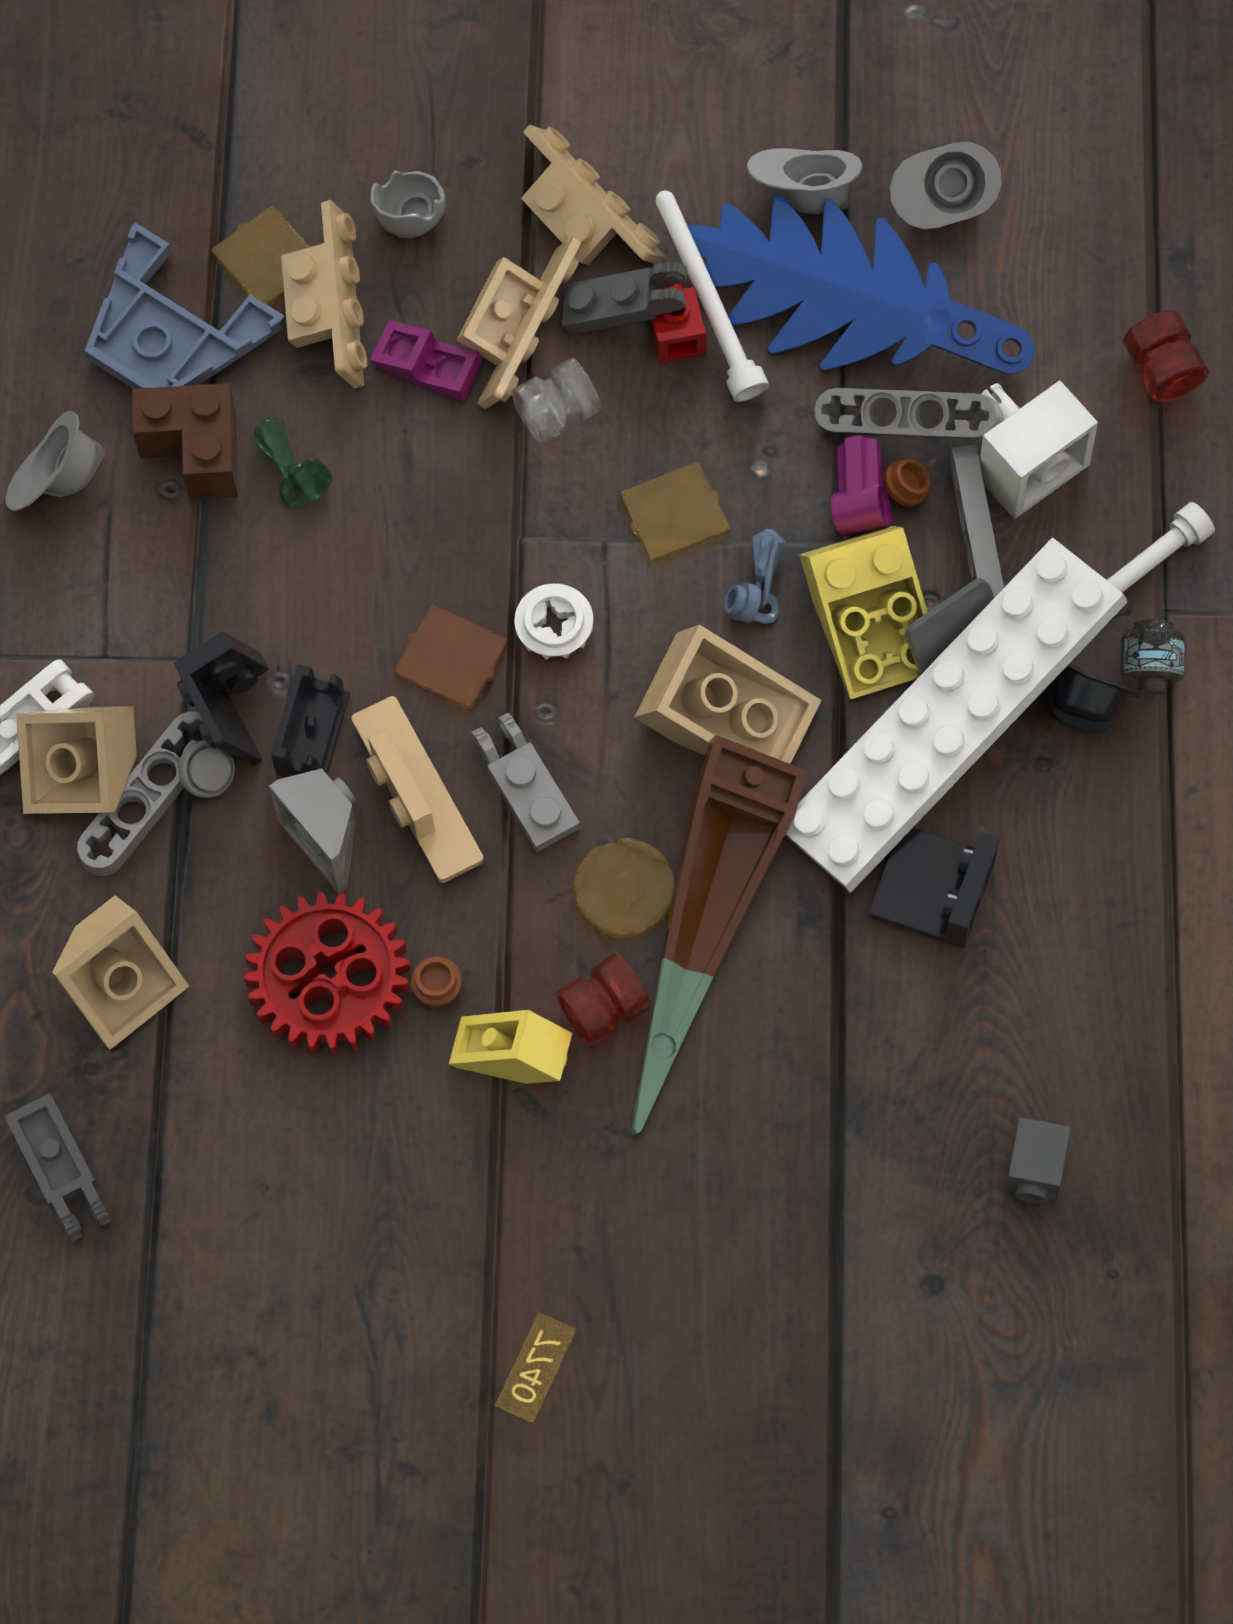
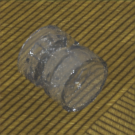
[511,357,602,445]

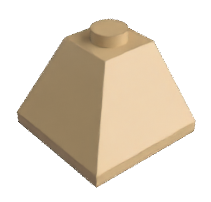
[16,706,137,814]
[52,895,190,1050]

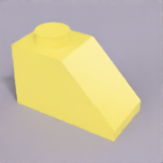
[449,1010,572,1084]

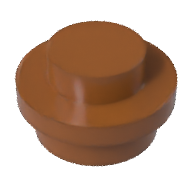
[883,459,931,507]
[411,957,462,1007]

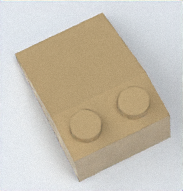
[634,624,822,764]

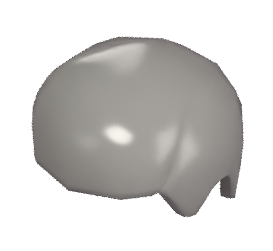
[370,171,447,238]

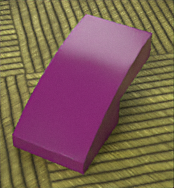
[370,320,484,402]

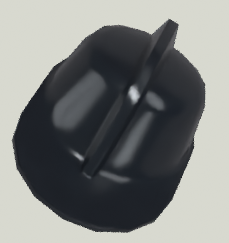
[1047,664,1140,735]

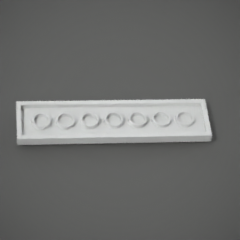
[785,537,1127,893]

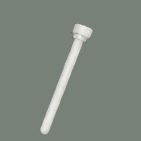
[656,191,769,402]
[1107,502,1215,593]

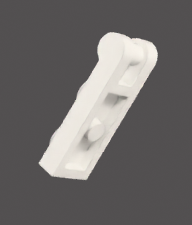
[0,659,95,775]

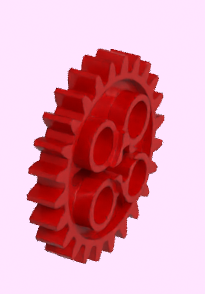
[244,891,411,1055]

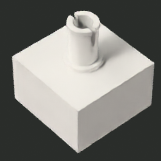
[978,380,1098,519]

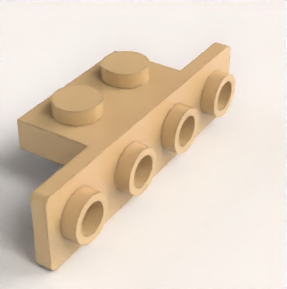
[521,125,667,265]
[281,200,367,389]
[456,237,581,409]
[351,696,484,883]

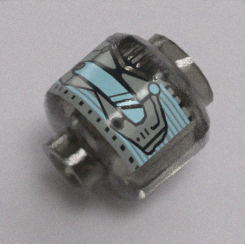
[1120,620,1186,695]

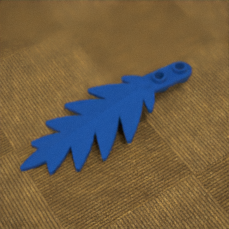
[668,194,1035,374]

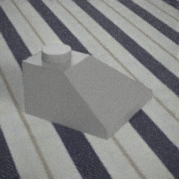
[269,768,356,894]

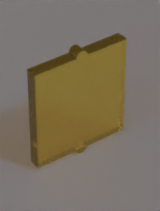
[211,205,310,306]
[620,462,730,563]

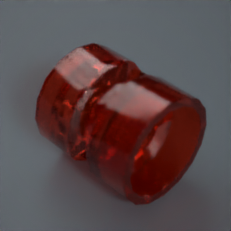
[1123,310,1209,402]
[555,953,651,1047]

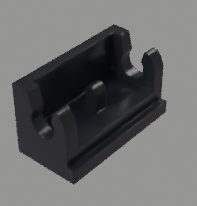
[271,664,350,777]

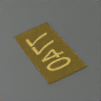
[495,1312,577,1423]

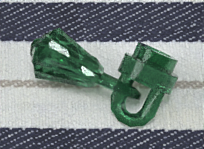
[253,418,333,507]

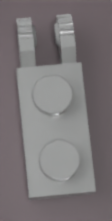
[471,713,580,852]

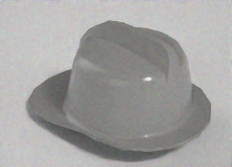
[889,142,1002,229]
[747,148,863,214]
[5,410,105,511]

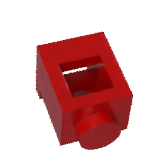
[649,283,706,364]

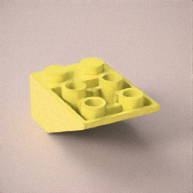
[799,526,927,699]

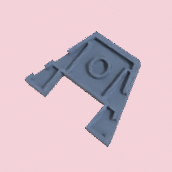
[85,222,286,389]

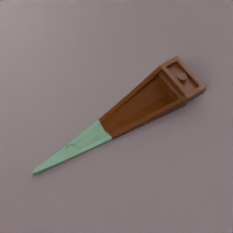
[631,735,808,1136]

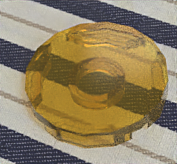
[574,838,675,939]

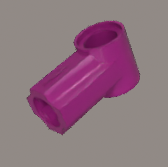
[831,435,892,536]

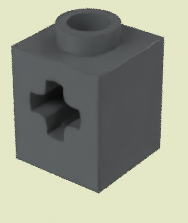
[1005,1117,1071,1203]

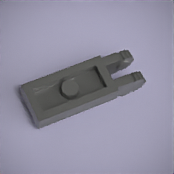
[562,261,687,335]
[4,1093,111,1241]

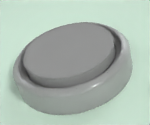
[178,740,235,798]

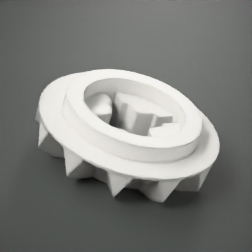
[515,584,593,660]

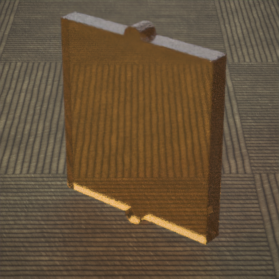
[394,604,509,711]

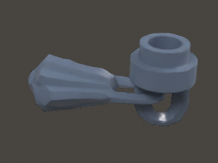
[724,529,786,624]

